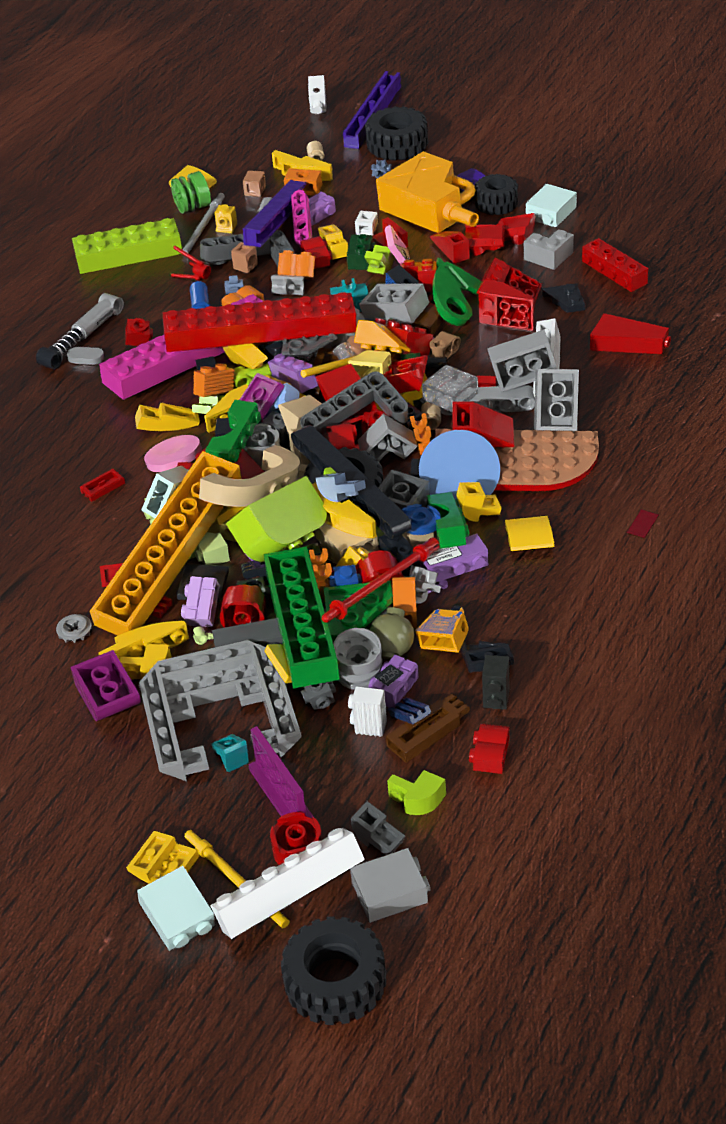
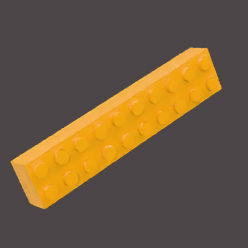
[90,451,241,636]

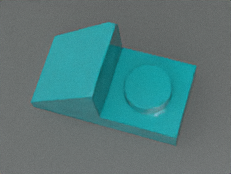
[211,734,249,772]

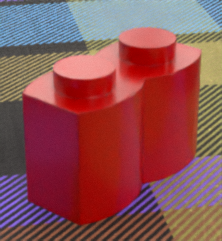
[300,236,332,269]
[469,723,510,774]

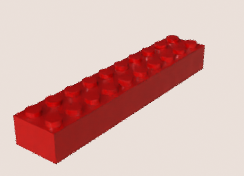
[162,292,357,352]

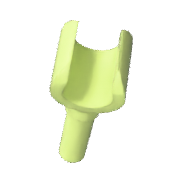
[193,627,213,645]

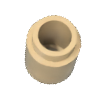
[307,141,324,161]
[421,401,441,430]

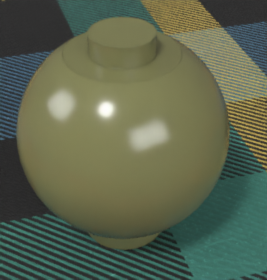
[370,607,414,660]

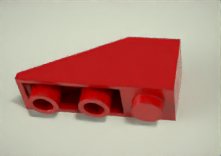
[430,231,470,263]

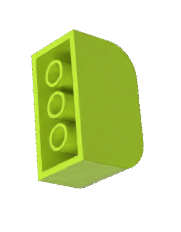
[226,476,327,562]

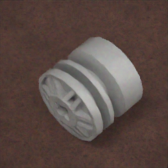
[333,628,382,690]

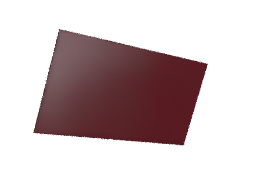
[627,509,659,538]

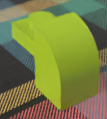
[364,245,395,275]
[387,770,446,815]

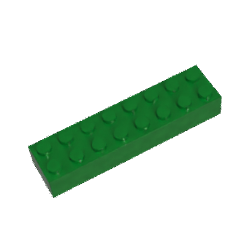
[263,546,340,688]

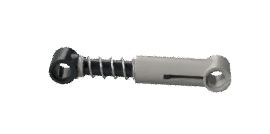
[36,293,124,370]

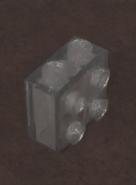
[422,365,478,412]

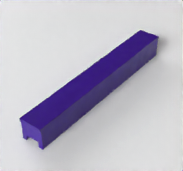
[343,71,401,149]
[243,180,306,247]

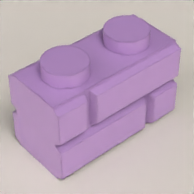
[181,576,220,627]

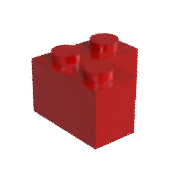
[400,259,437,292]

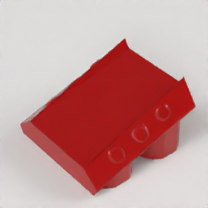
[497,213,536,245]
[465,225,505,256]
[383,355,428,393]

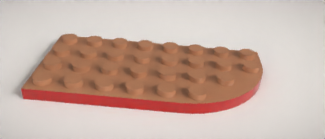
[436,429,599,491]

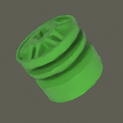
[171,171,211,214]

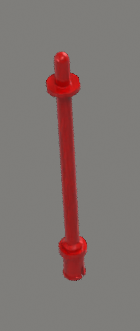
[321,537,440,623]

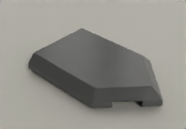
[282,334,337,356]

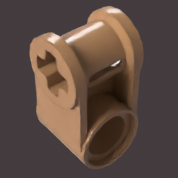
[430,331,461,364]

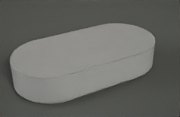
[67,347,104,365]

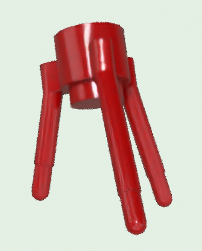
[171,246,211,281]

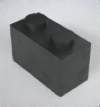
[482,655,510,710]

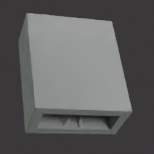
[350,848,430,923]

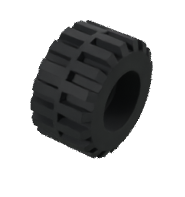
[475,174,518,215]

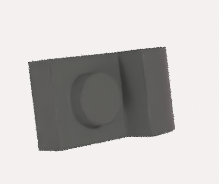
[351,801,405,855]

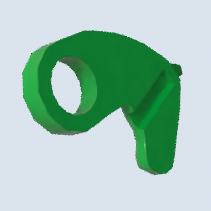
[433,258,481,326]

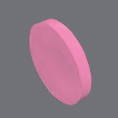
[144,435,202,472]

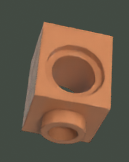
[243,171,266,197]
[231,242,258,273]

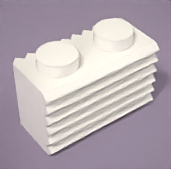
[348,686,387,737]

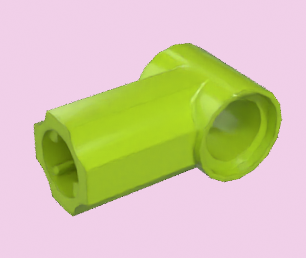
[233,363,272,388]

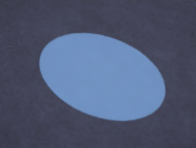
[419,430,500,507]

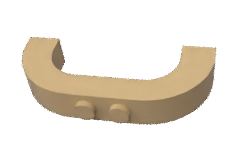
[199,445,300,507]

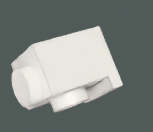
[355,211,378,236]

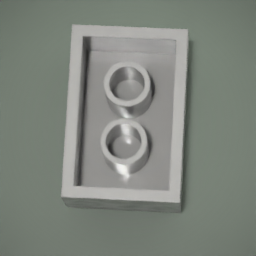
[359,284,430,324]
[487,330,557,392]
[534,369,579,431]

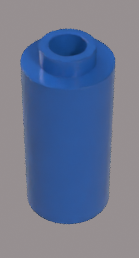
[190,281,210,309]

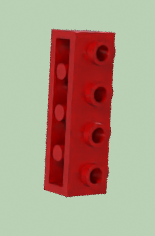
[582,238,648,292]

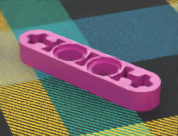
[291,190,312,248]

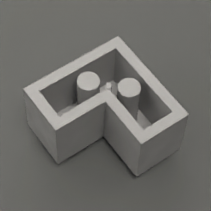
[524,229,574,270]
[357,414,418,462]

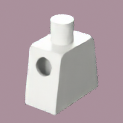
[308,75,326,114]

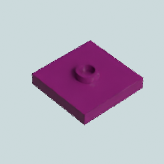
[239,373,284,419]

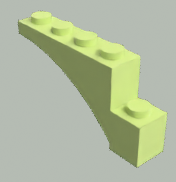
[144,498,230,566]

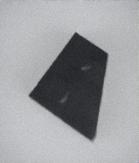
[542,283,585,313]
[460,640,514,673]

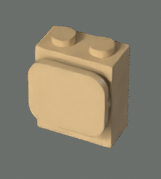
[315,523,379,564]

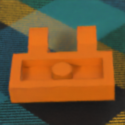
[410,413,431,455]
[309,548,332,602]

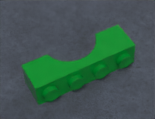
[205,400,261,463]
[427,492,469,549]

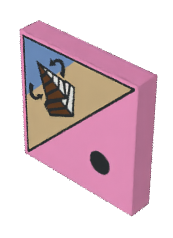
[385,225,410,263]

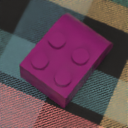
[71,650,141,722]

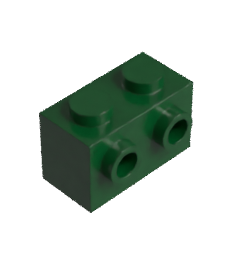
[347,234,376,270]

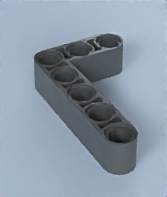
[200,230,294,267]
[300,371,409,435]

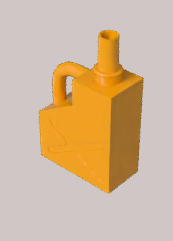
[376,151,479,233]

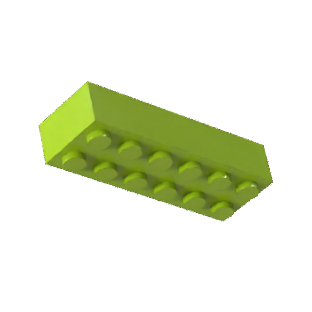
[72,218,182,274]

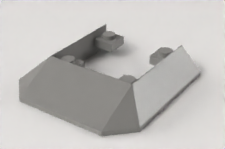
[139,640,301,781]

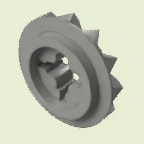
[56,614,92,643]

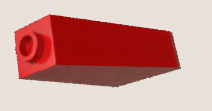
[590,313,671,354]

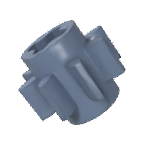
[371,159,391,178]
[225,275,244,294]

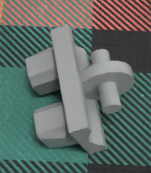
[271,274,304,295]
[403,565,441,603]

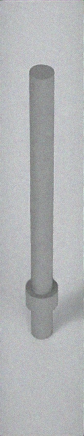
[183,193,225,253]

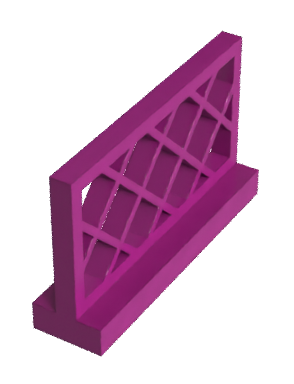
[248,726,313,818]

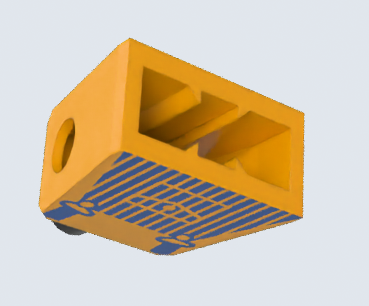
[415,605,469,652]

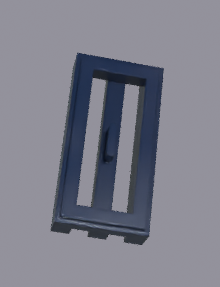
[387,698,431,724]

